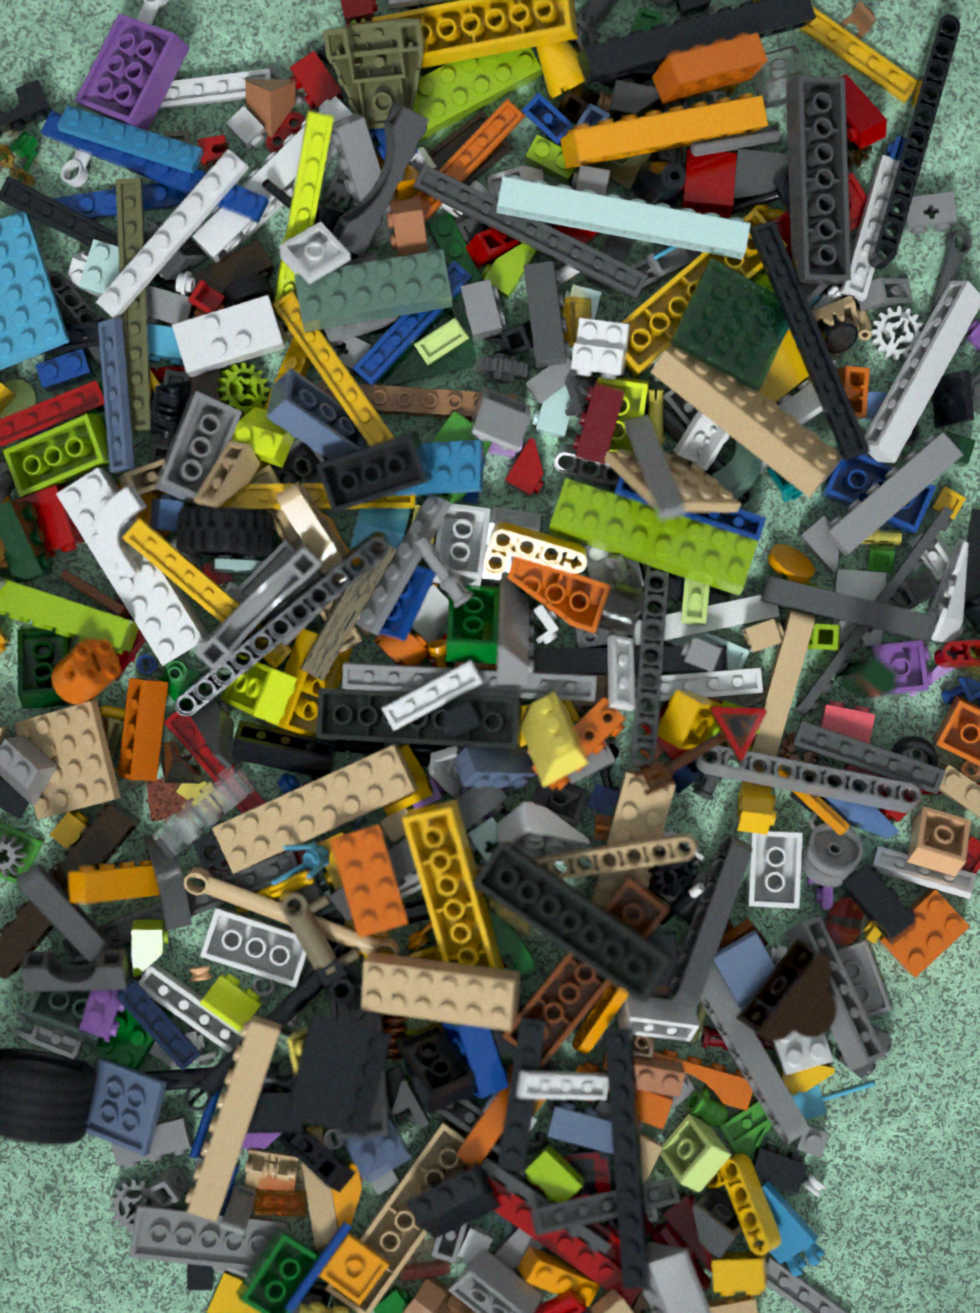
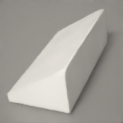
[909,530,952,583]

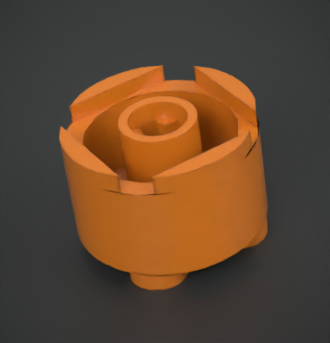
[373,629,429,666]

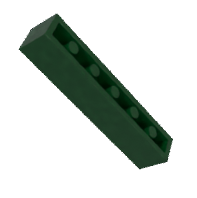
[834,656,900,698]

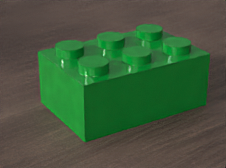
[446,585,500,664]
[236,1227,321,1313]

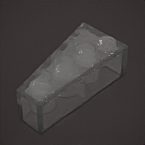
[152,765,258,859]

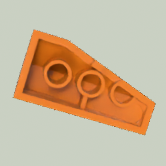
[507,556,611,633]

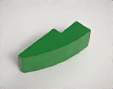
[487,907,537,976]

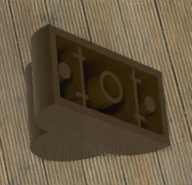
[736,939,837,1041]

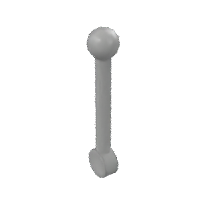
[267,65,304,105]

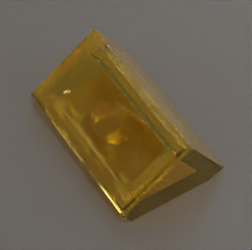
[560,297,592,349]

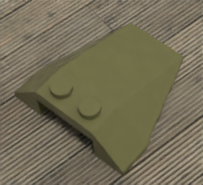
[322,18,424,130]

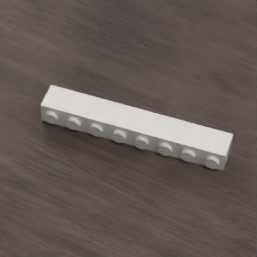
[864,281,980,463]

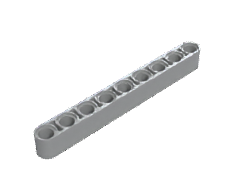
[696,745,921,813]
[676,940,809,1144]

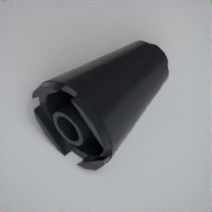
[635,158,686,206]

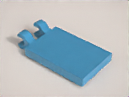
[754,1180,825,1277]

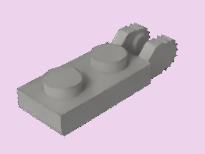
[11,1013,83,1059]

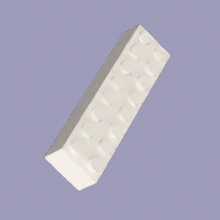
[193,96,353,263]
[56,466,209,666]

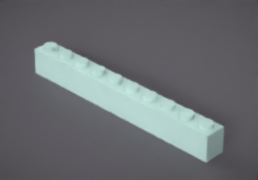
[496,175,751,259]

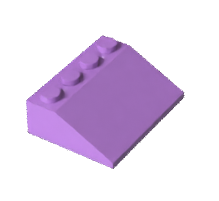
[75,14,190,131]

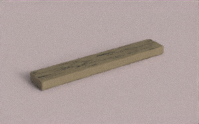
[300,541,397,681]

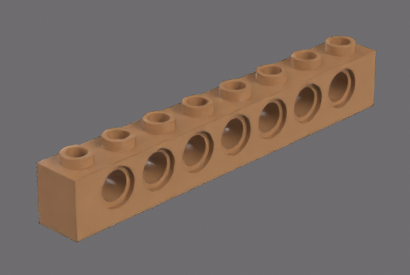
[318,381,517,420]

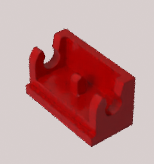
[197,135,231,173]

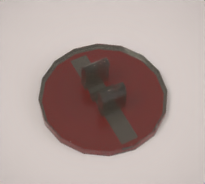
[826,897,866,947]

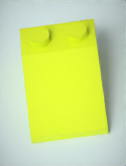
[220,654,297,725]

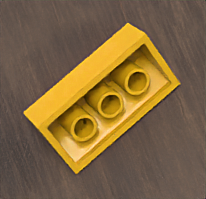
[266,629,353,737]

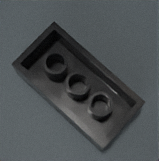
[316,430,433,513]

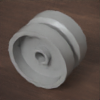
[801,823,863,887]

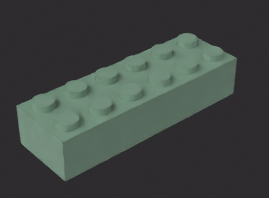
[294,250,452,332]

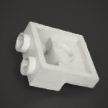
[279,222,351,284]
[571,318,630,379]

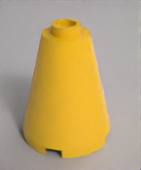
[536,40,584,99]

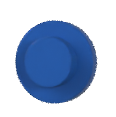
[278,773,300,794]

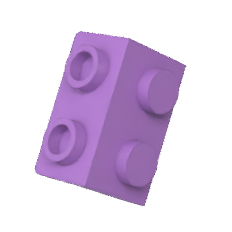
[79,990,125,1042]

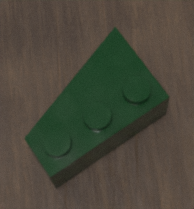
[0,501,53,583]

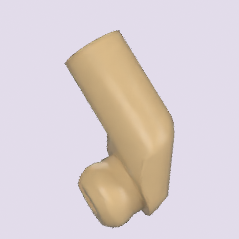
[856,308,872,340]

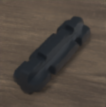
[336,739,384,754]

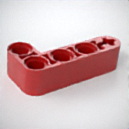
[934,640,980,668]

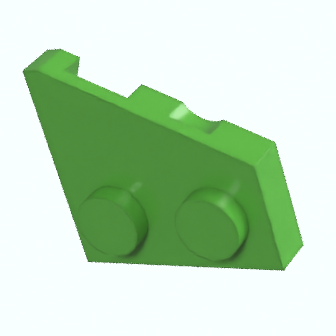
[719,1100,772,1159]

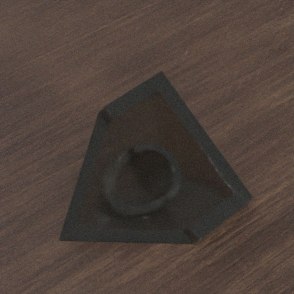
[160,739,203,784]

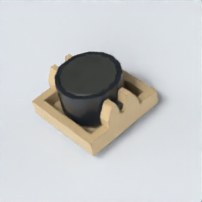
[812,295,859,357]

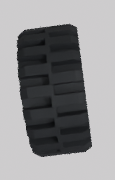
[176,507,274,557]

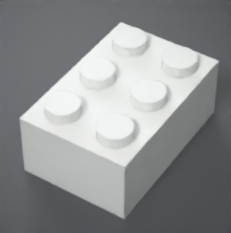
[432,503,491,586]
[745,830,803,909]

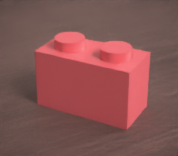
[819,701,875,744]

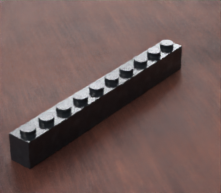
[576,0,816,85]

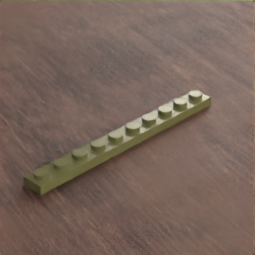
[116,178,152,431]

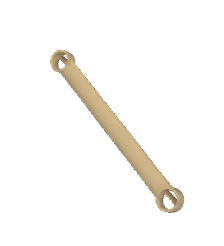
[184,867,400,955]

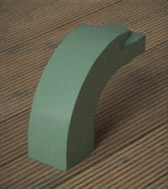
[712,440,763,499]

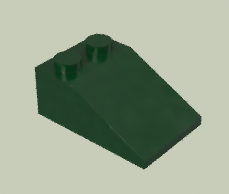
[18,628,73,709]

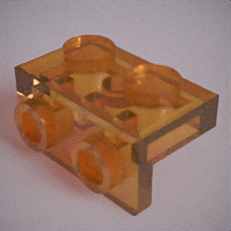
[254,1189,307,1217]

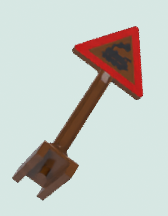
[633,707,767,795]

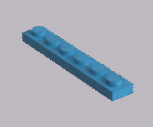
[57,105,204,174]

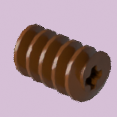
[383,1013,409,1060]

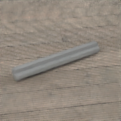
[690,128,780,157]

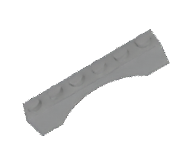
[195,542,322,671]

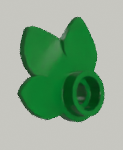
[159,659,206,705]

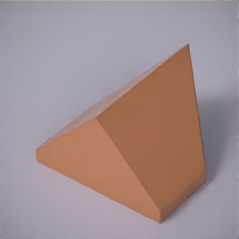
[245,79,295,138]

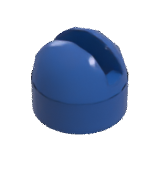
[136,655,157,675]

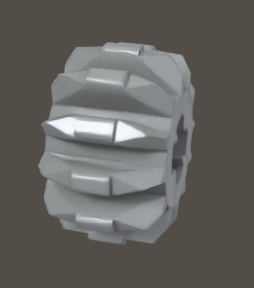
[0,834,27,877]

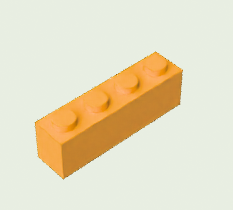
[69,860,159,903]

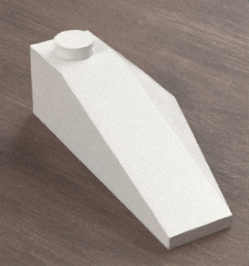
[927,538,968,643]

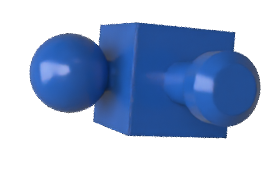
[941,676,980,707]

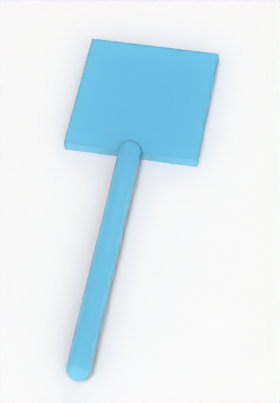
[791,1081,875,1120]

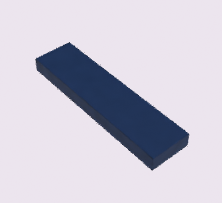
[115,979,202,1071]

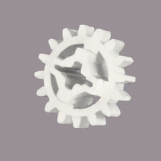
[871,306,924,361]

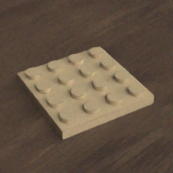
[604,450,741,512]
[14,700,121,819]

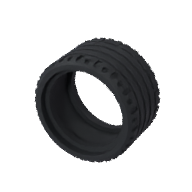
[0,1048,97,1145]

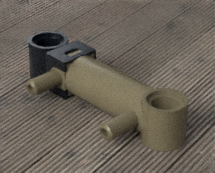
[279,890,359,1004]

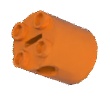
[51,639,121,705]

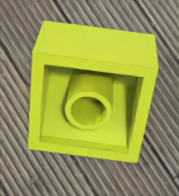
[231,406,295,468]
[199,973,263,1033]

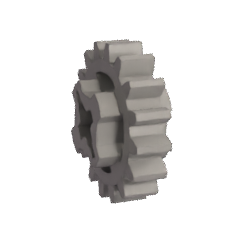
[109,1177,160,1233]

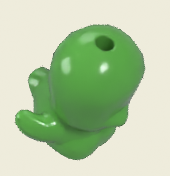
[686,1087,728,1127]

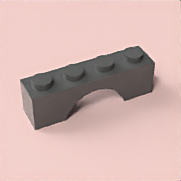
[20,950,130,992]

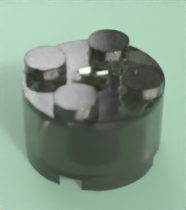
[597,580,646,637]

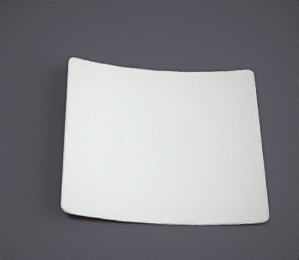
[412,585,449,643]

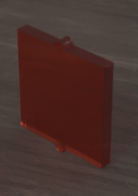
[146,776,194,821]

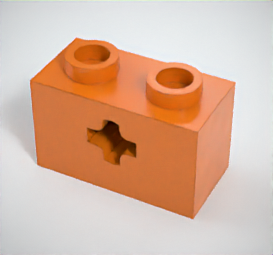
[836,366,870,420]

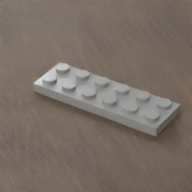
[129,1204,287,1270]

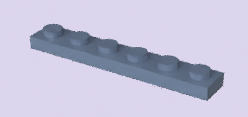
[98,318,134,473]

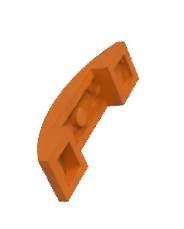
[456,1075,512,1165]

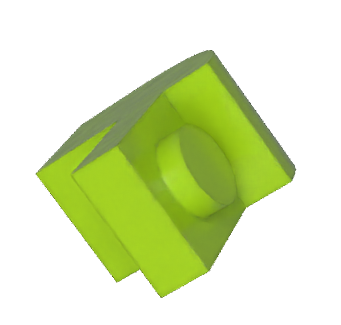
[807,624,841,651]

